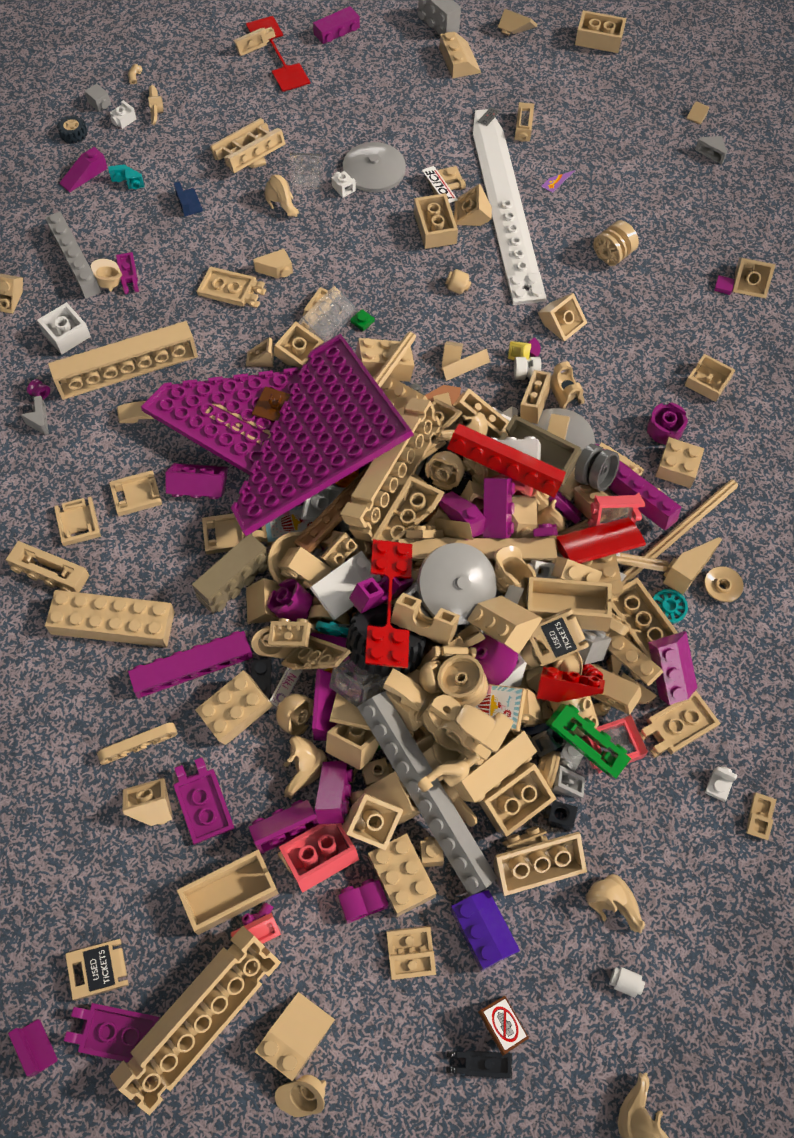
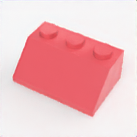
[279,823,359,893]

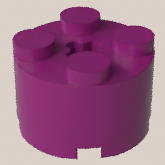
[647,403,688,445]
[267,578,314,622]

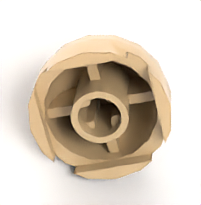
[425,451,464,490]
[276,694,314,736]

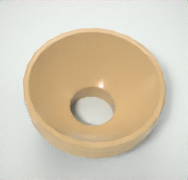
[538,751,561,789]

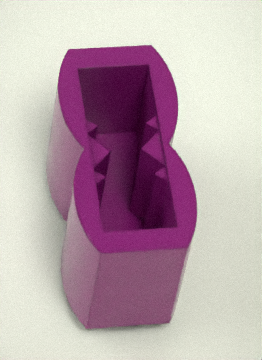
[338,878,388,924]

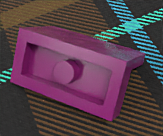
[8,1019,58,1077]

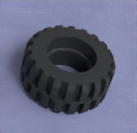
[346,604,427,677]

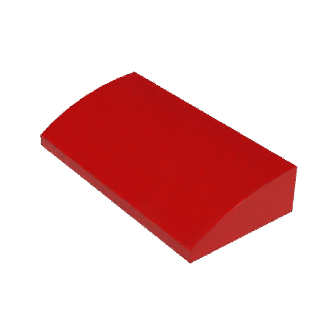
[556,517,646,563]

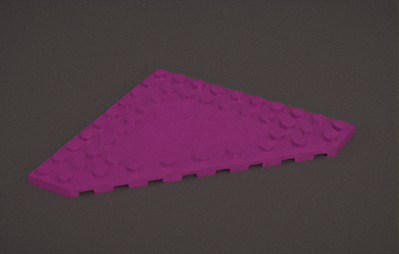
[231,333,414,536]
[141,368,301,475]

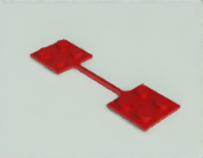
[246,16,311,92]
[365,539,413,669]

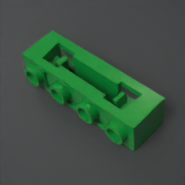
[546,704,631,779]

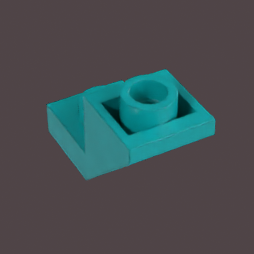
[108,164,145,189]

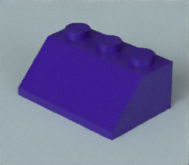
[450,890,520,972]

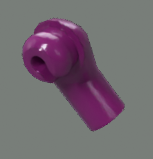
[242,902,274,926]

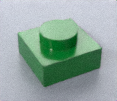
[351,309,375,331]

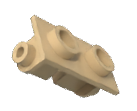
[502,827,548,852]

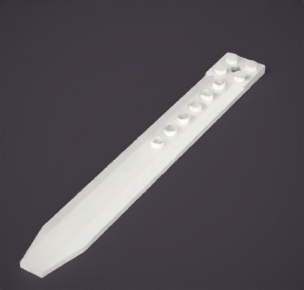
[473,109,546,305]

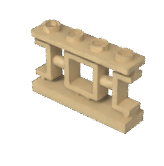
[210,118,285,173]

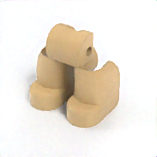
[419,695,514,773]

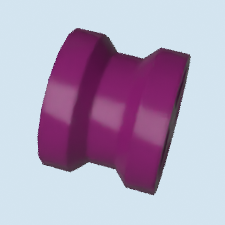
[27,379,50,400]

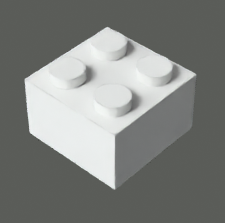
[37,302,91,355]

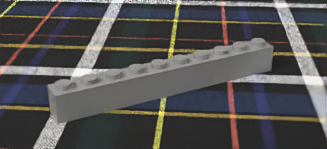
[357,691,497,896]

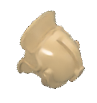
[494,546,536,595]

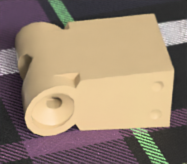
[349,771,421,844]

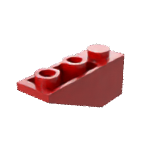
[537,667,605,703]

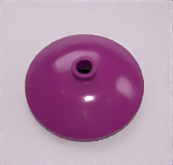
[468,633,518,685]

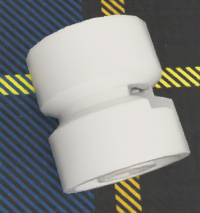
[514,357,541,380]

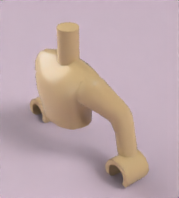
[418,752,481,792]

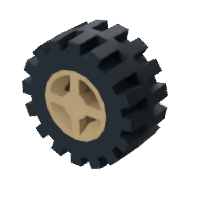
[57,115,88,144]

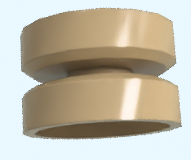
[437,654,488,707]

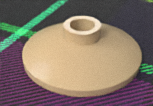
[704,567,744,602]

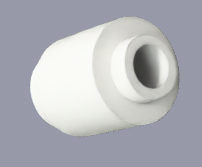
[609,967,645,998]

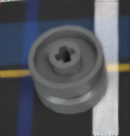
[574,443,619,491]

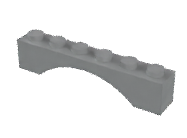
[45,211,101,299]

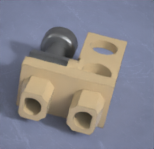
[311,530,358,571]

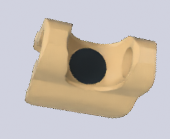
[551,361,585,409]

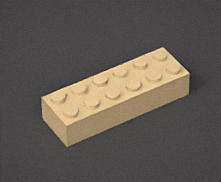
[45,590,175,648]

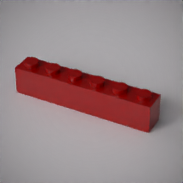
[447,424,566,498]

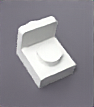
[705,766,737,802]

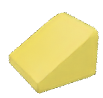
[508,341,531,360]

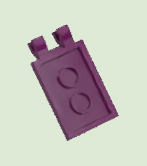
[173,757,235,845]
[64,1003,160,1062]

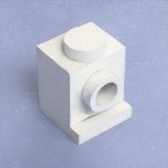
[110,100,136,129]
[331,171,356,198]
[527,559,556,579]

